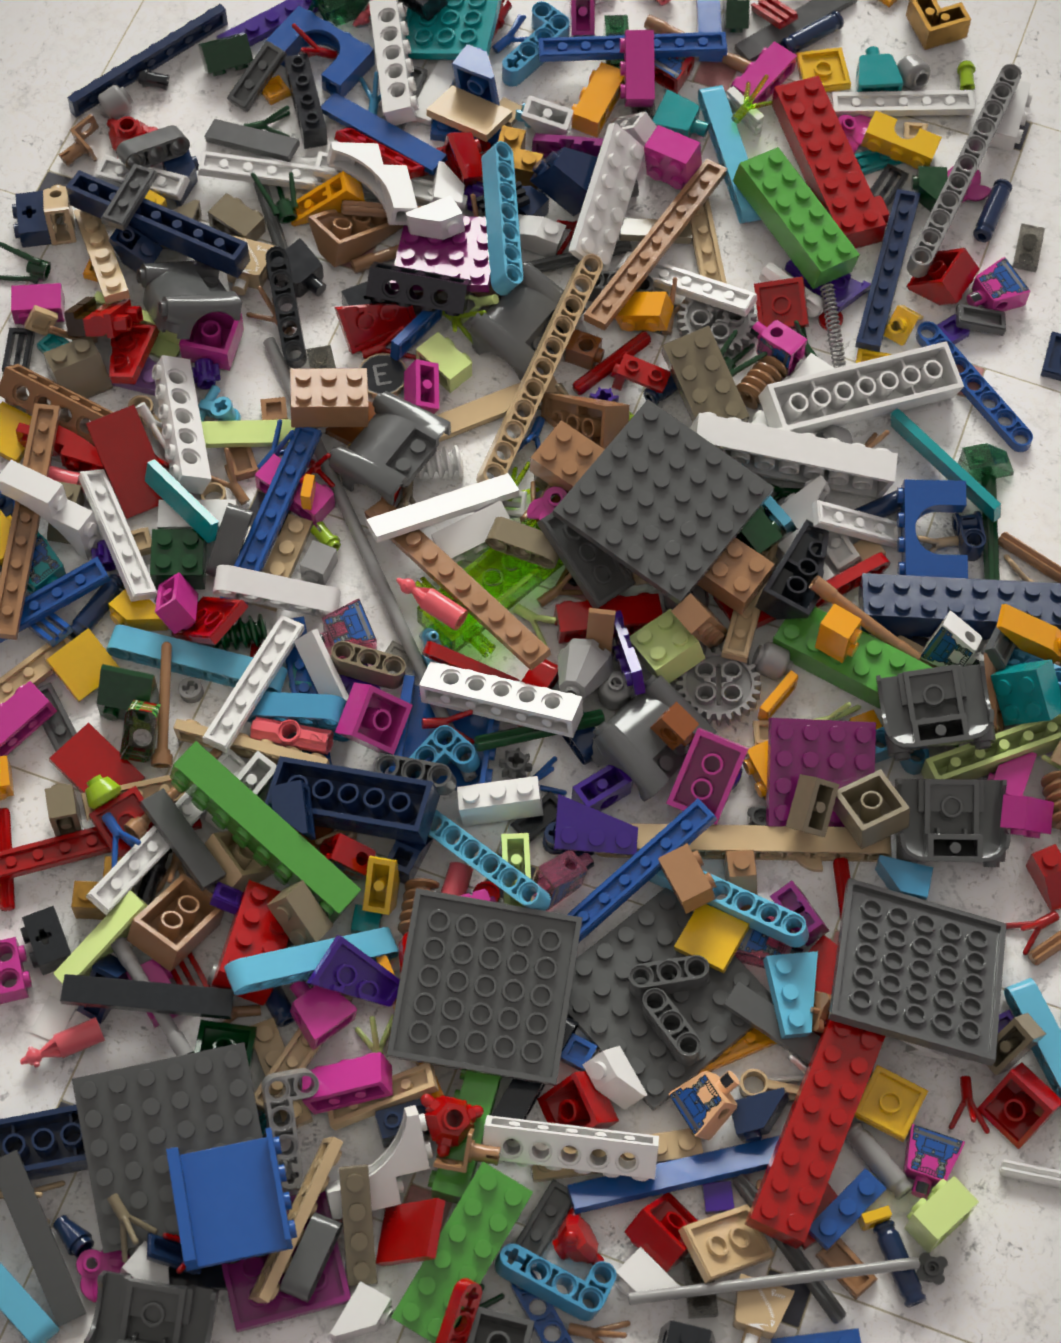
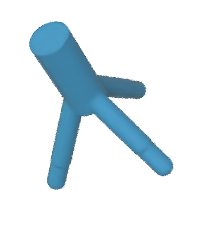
[359,71,382,115]

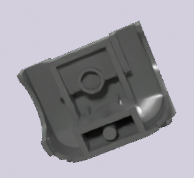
[136,260,242,339]
[468,262,587,381]
[328,391,451,506]
[876,661,996,761]
[591,674,717,802]
[895,779,1011,867]
[84,1270,220,1343]

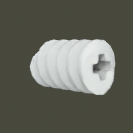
[418,445,464,479]

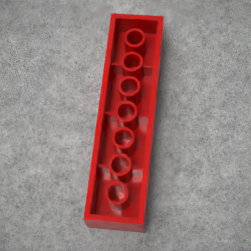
[771,76,886,249]
[744,1019,886,1249]

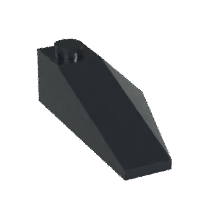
[755,519,829,620]

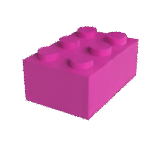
[666,728,749,825]

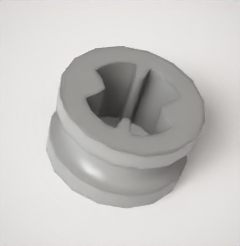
[178,677,204,703]

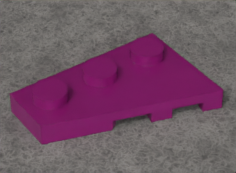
[532,133,604,159]

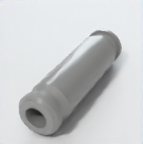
[845,1122,914,1200]

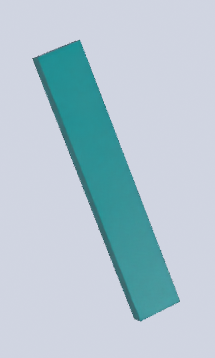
[890,408,1001,522]

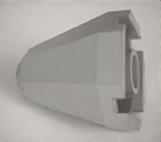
[557,638,614,701]

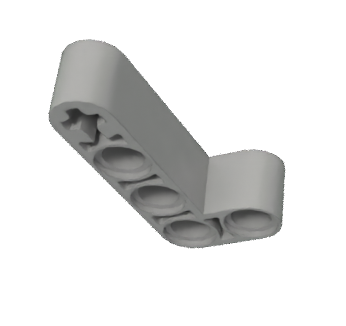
[261,1068,319,1189]

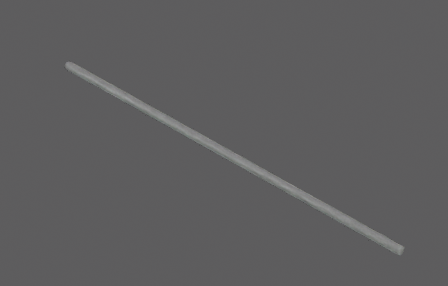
[263,337,477,782]

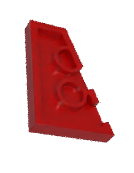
[109,324,159,384]

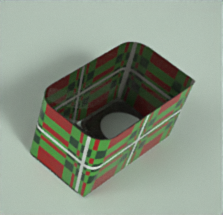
[120,700,161,763]

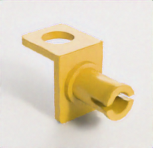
[884,305,924,346]

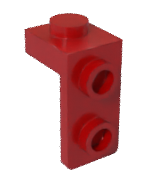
[610,353,671,393]

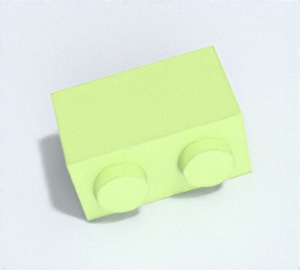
[416,332,472,393]

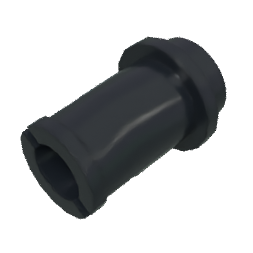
[138,68,169,90]

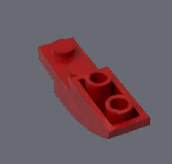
[16,422,108,477]

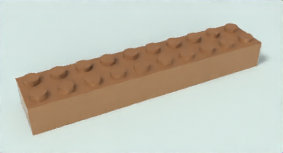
[529,420,775,615]

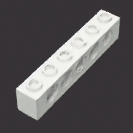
[369,0,419,126]
[152,355,211,494]
[419,661,583,738]
[483,1115,659,1181]

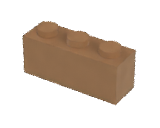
[671,593,728,648]

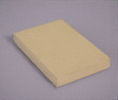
[426,86,512,142]
[678,1204,775,1283]

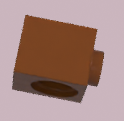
[565,329,605,370]
[650,701,699,750]

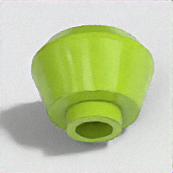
[85,775,121,810]

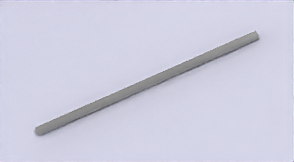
[628,1257,920,1305]

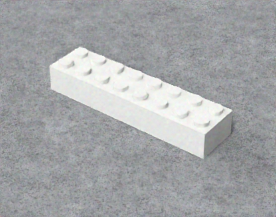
[758,341,964,434]
[690,412,898,499]

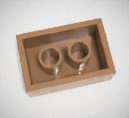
[290,368,368,427]
[127,873,225,972]

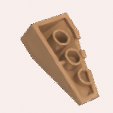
[308,209,403,267]
[541,392,629,449]

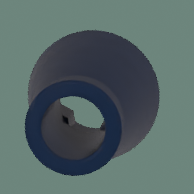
[53,1215,94,1258]

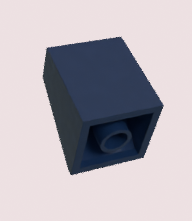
[530,147,598,216]

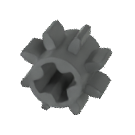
[499,748,532,779]

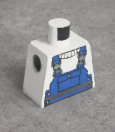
[920,611,984,667]

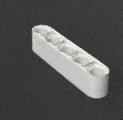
[213,565,341,618]

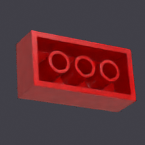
[211,880,289,1006]

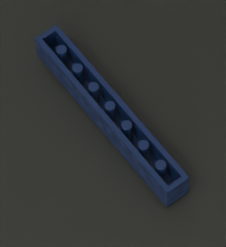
[66,170,250,278]

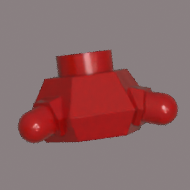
[107,116,158,159]
[420,1094,484,1158]
[553,1208,605,1266]

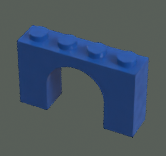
[265,6,375,97]
[896,479,968,578]

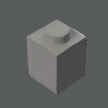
[300,540,338,585]

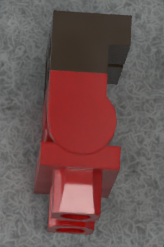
[64,297,143,338]

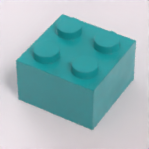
[991,659,1061,726]

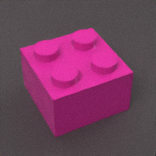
[644,125,702,190]
[179,312,244,371]
[335,683,413,755]

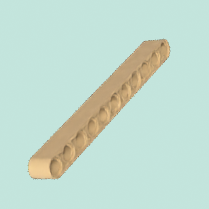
[476,254,603,483]
[595,823,892,862]

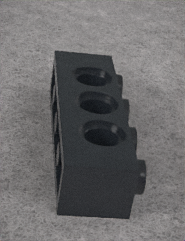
[284,53,328,149]
[366,262,471,316]

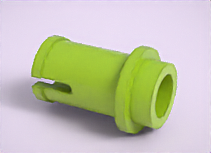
[957,60,976,91]
[310,521,341,551]

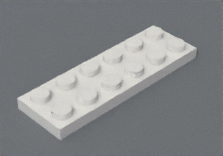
[568,123,645,271]

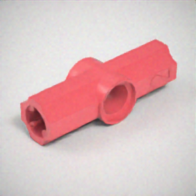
[250,717,334,755]

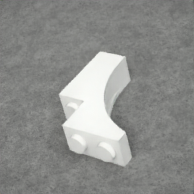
[327,142,418,225]
[0,460,102,559]
[777,475,835,581]
[326,1105,433,1220]

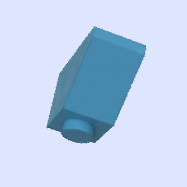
[875,855,933,900]

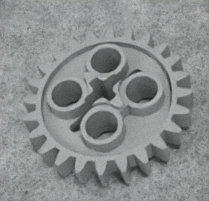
[677,297,757,357]
[676,646,762,727]

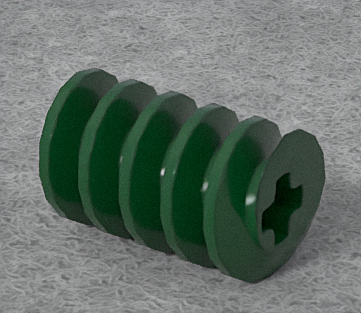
[215,614,267,651]

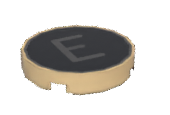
[360,354,406,399]

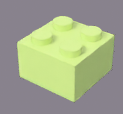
[629,608,706,683]
[904,1176,979,1254]

